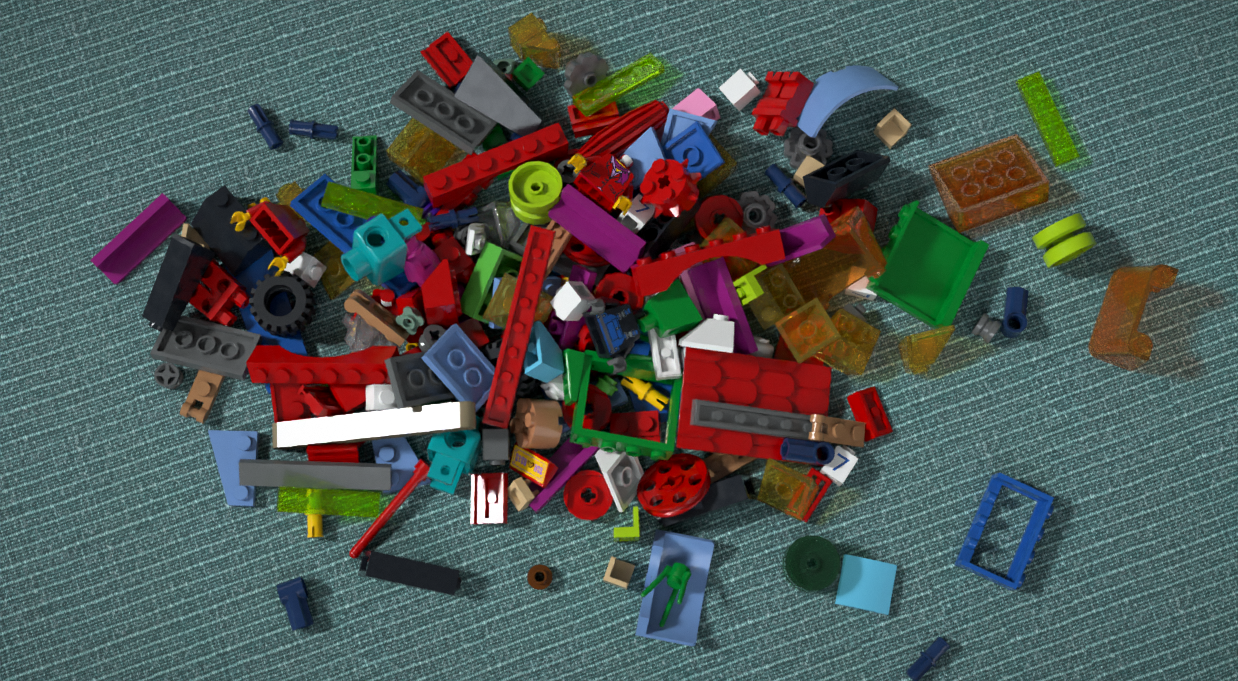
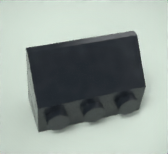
[803,150,890,208]
[191,185,273,277]

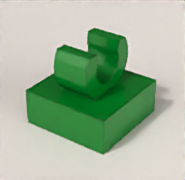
[511,57,545,92]

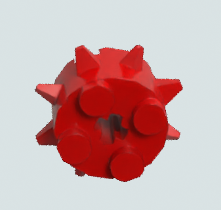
[640,159,702,219]

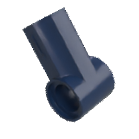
[386,170,431,218]
[1000,287,1029,338]
[780,438,835,465]
[277,576,314,631]

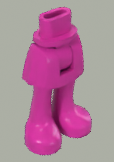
[404,236,465,300]

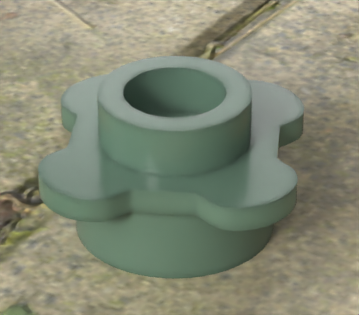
[493,58,515,81]
[396,306,424,335]

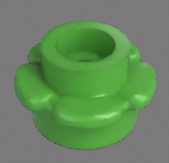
[595,375,618,396]

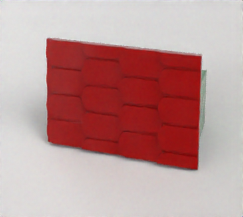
[676,347,832,466]

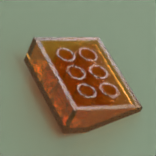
[928,134,1049,233]

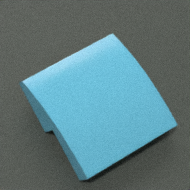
[835,554,897,615]

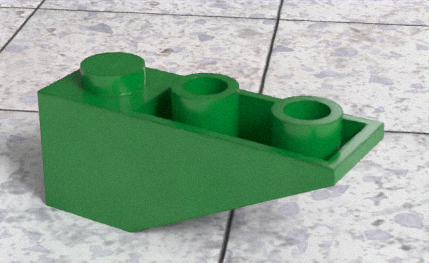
[351,135,379,208]

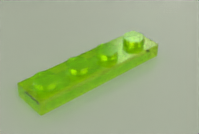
[572,52,665,117]
[1016,72,1080,168]
[321,181,424,226]
[276,485,380,518]

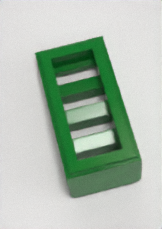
[562,349,586,406]

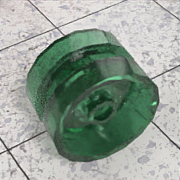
[782,535,840,593]

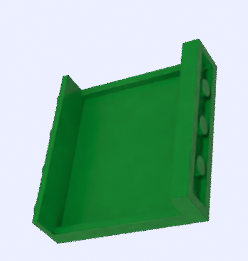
[866,200,989,332]

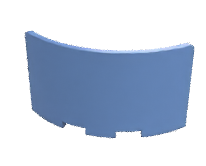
[796,65,899,138]
[635,529,714,646]

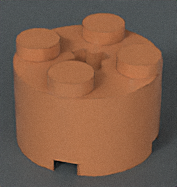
[510,398,563,449]

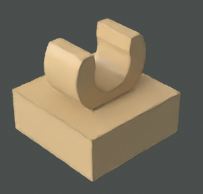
[508,477,539,512]

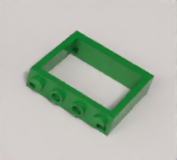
[570,350,683,461]

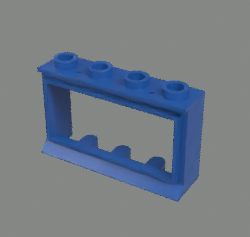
[954,472,1054,591]

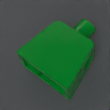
[638,279,703,338]

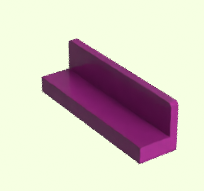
[548,184,646,273]
[90,193,187,285]
[746,214,836,273]
[688,257,758,355]
[528,438,600,514]

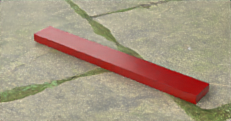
[482,225,556,429]

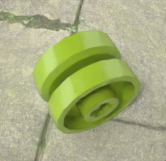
[508,161,563,225]
[1032,213,1097,269]

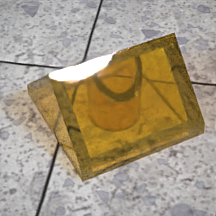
[757,458,819,521]

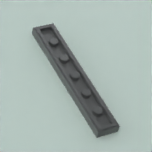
[690,399,819,442]
[239,459,392,490]

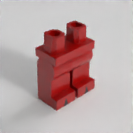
[751,72,814,136]
[189,258,251,327]

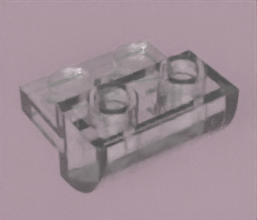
[342,313,401,353]

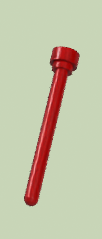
[349,459,431,559]

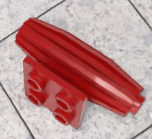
[575,100,669,159]

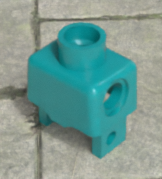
[341,208,422,286]
[427,416,482,496]

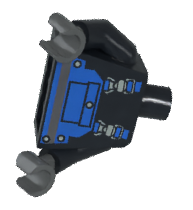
[582,296,646,374]

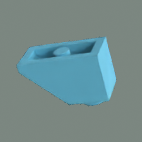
[524,320,564,383]

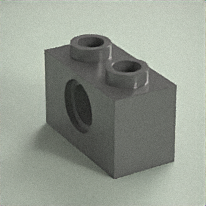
[483,429,511,465]

